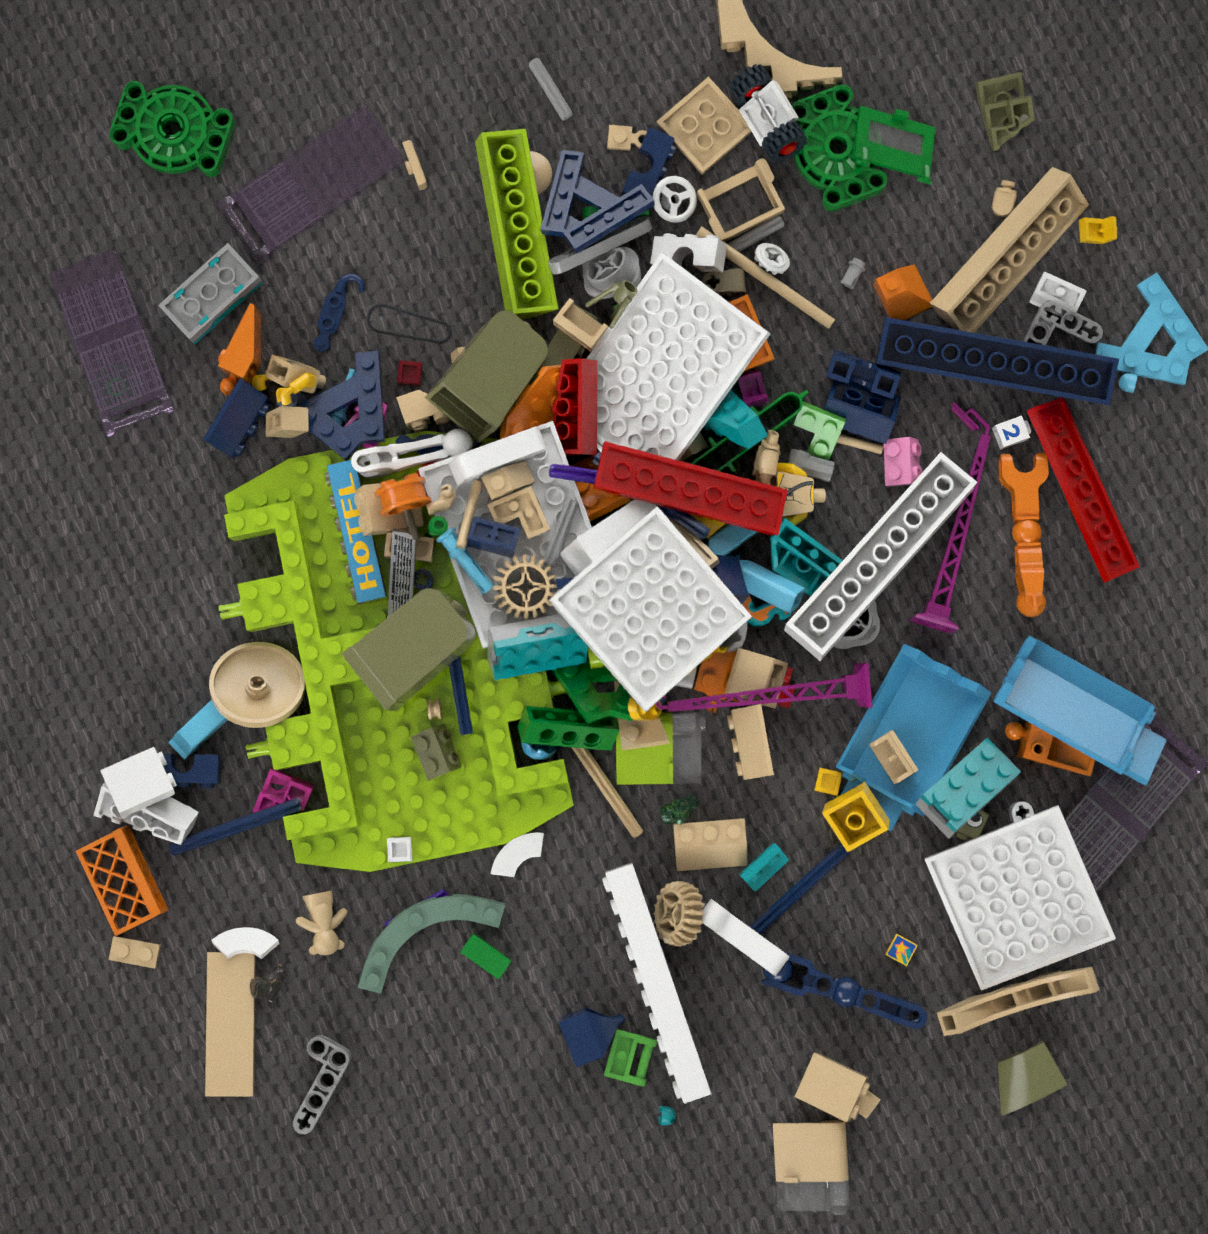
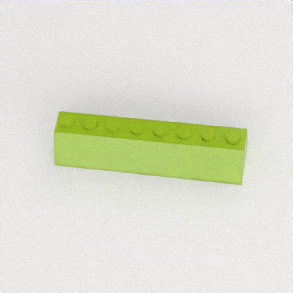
[475,129,558,319]

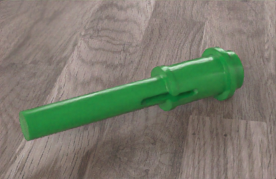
[424,516,448,538]

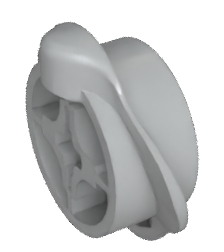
[582,247,641,299]
[834,600,880,649]

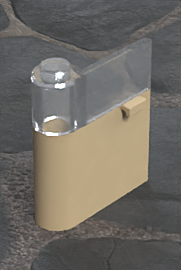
[773,1120,851,1215]

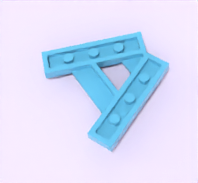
[1095,272,1208,385]

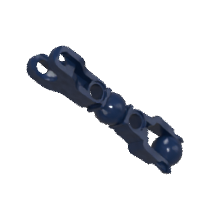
[761,949,927,1029]

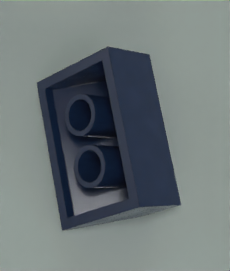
[203,379,271,460]
[823,379,901,444]

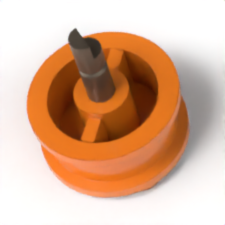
[374,473,432,540]

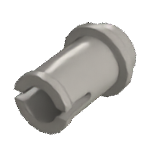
[840,258,866,289]

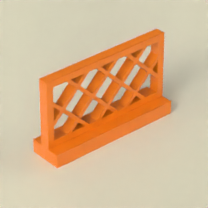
[76,825,169,936]

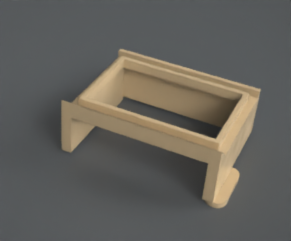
[696,158,785,242]

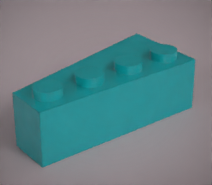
[703,389,768,449]

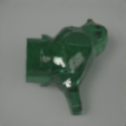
[660,795,699,825]

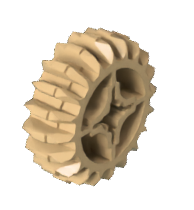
[492,554,557,620]
[653,881,705,946]

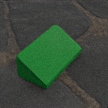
[460,933,512,980]

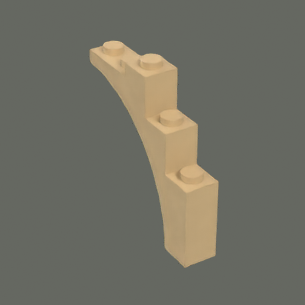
[716,0,842,101]
[937,967,1100,1036]

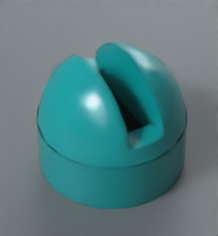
[658,1106,676,1126]

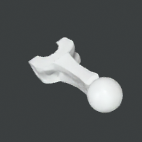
[351,429,473,479]

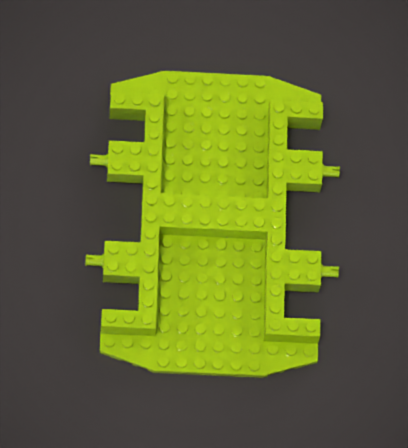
[219,431,574,872]

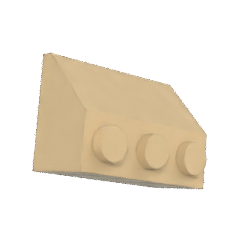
[727,704,774,780]
[673,818,747,871]

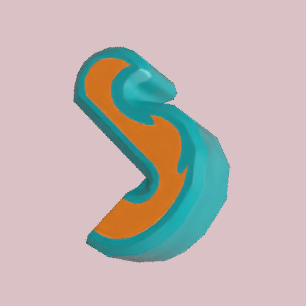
[742,593,793,627]

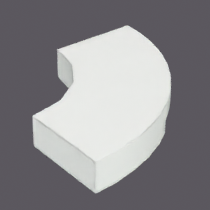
[491,833,544,877]
[212,927,279,959]

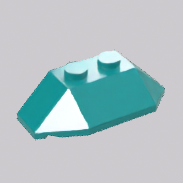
[771,518,843,596]

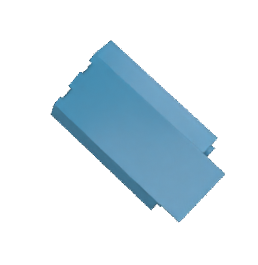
[994,634,1167,786]
[836,644,991,831]

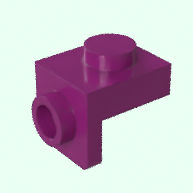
[737,369,769,408]

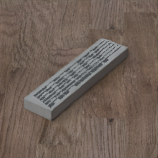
[388,528,417,617]

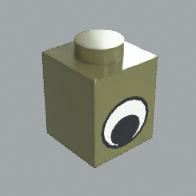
[956,811,989,841]

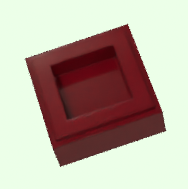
[397,360,423,386]

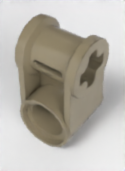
[702,268,746,296]

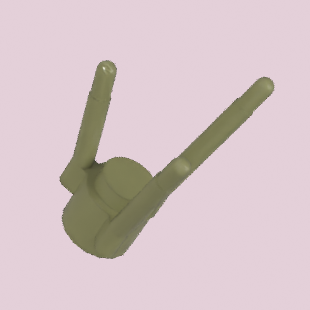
[585,280,638,329]

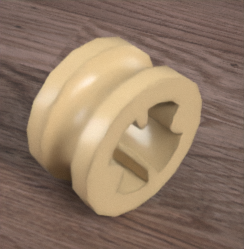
[427,698,442,720]

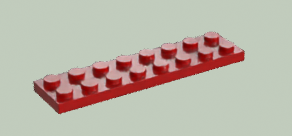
[1027,397,1140,583]
[593,441,788,535]

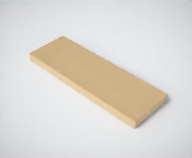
[205,952,256,1097]

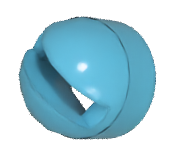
[1119,373,1137,393]

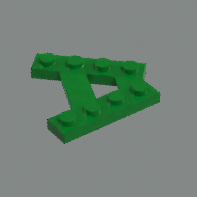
[552,660,633,724]

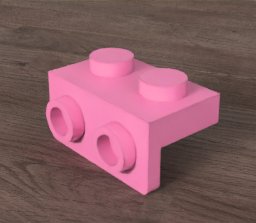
[884,437,922,487]

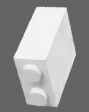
[100,747,177,818]

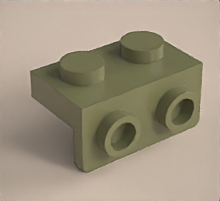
[411,724,462,780]

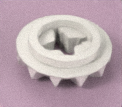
[754,243,790,275]

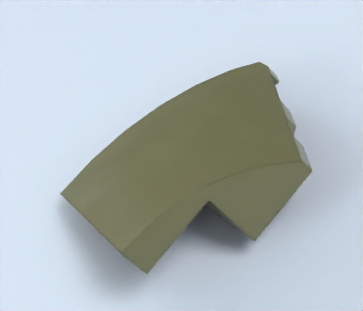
[975,72,1035,151]
[998,1041,1067,1116]

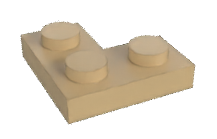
[487,486,550,540]

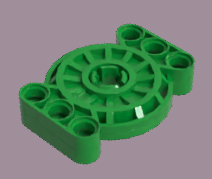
[109,81,236,177]
[791,84,887,212]

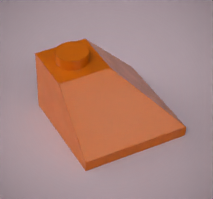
[873,264,932,320]

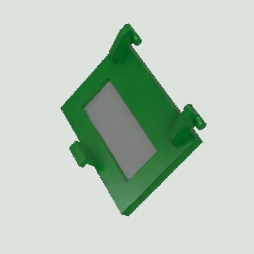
[853,106,935,185]

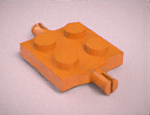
[693,652,738,713]

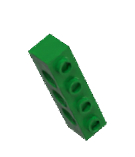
[518,706,619,751]

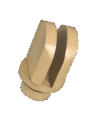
[992,180,1017,217]

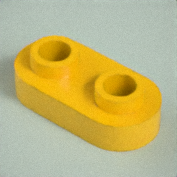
[628,697,662,721]

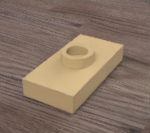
[402,140,428,191]

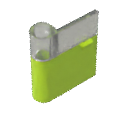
[616,712,706,785]

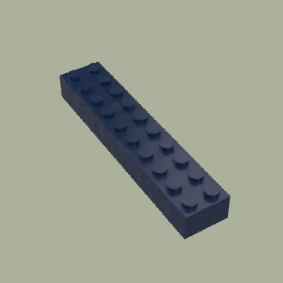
[875,317,1119,405]

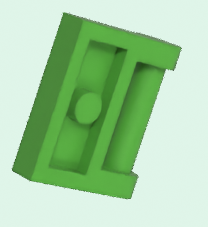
[604,1029,657,1087]

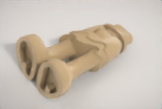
[752,430,780,485]

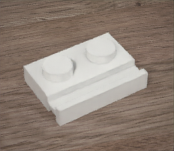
[1029,271,1087,322]

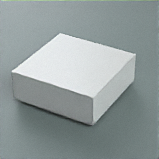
[387,837,413,862]

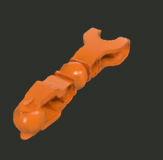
[998,452,1049,617]

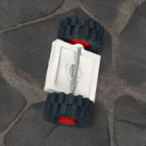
[728,64,807,163]

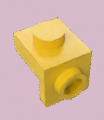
[1079,216,1117,244]

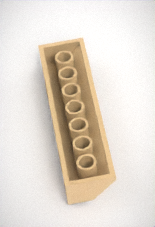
[930,167,1089,333]

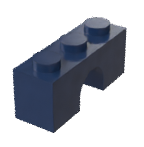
[620,127,676,198]
[826,349,901,399]
[163,754,222,788]

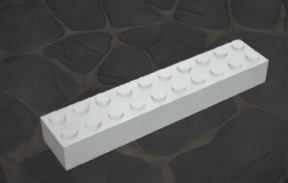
[784,452,977,661]
[602,862,711,1104]

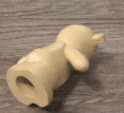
[296,891,347,955]

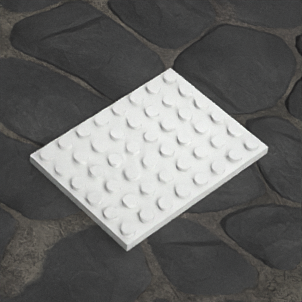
[587,252,770,461]
[418,421,592,649]

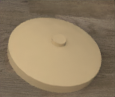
[209,642,305,728]

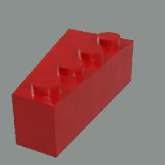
[551,358,598,456]

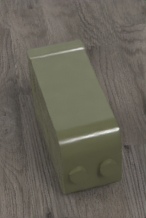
[425,311,548,443]
[341,588,476,711]

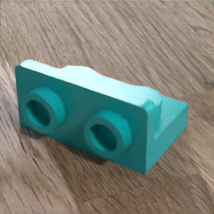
[739,842,789,891]

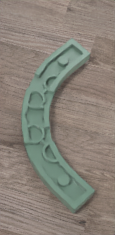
[358,894,505,993]

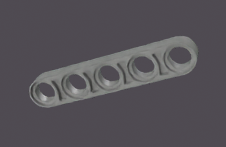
[548,216,652,274]

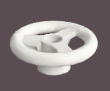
[653,176,697,223]

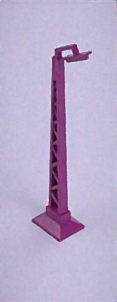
[909,402,991,634]
[655,663,872,711]

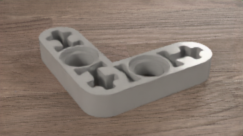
[1023,301,1103,345]

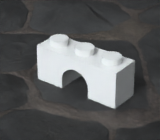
[650,233,727,272]

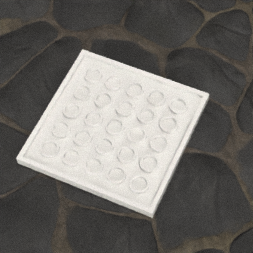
[549,507,752,711]
[925,805,1116,990]

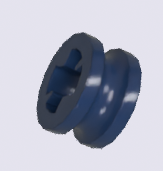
[414,569,434,591]

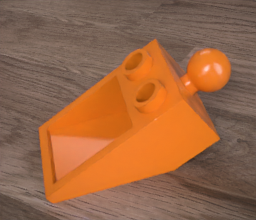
[218,303,261,396]
[1005,721,1095,777]

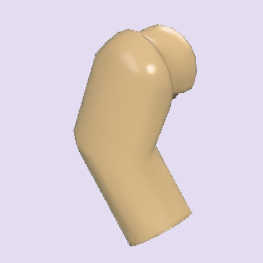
[426,484,456,515]

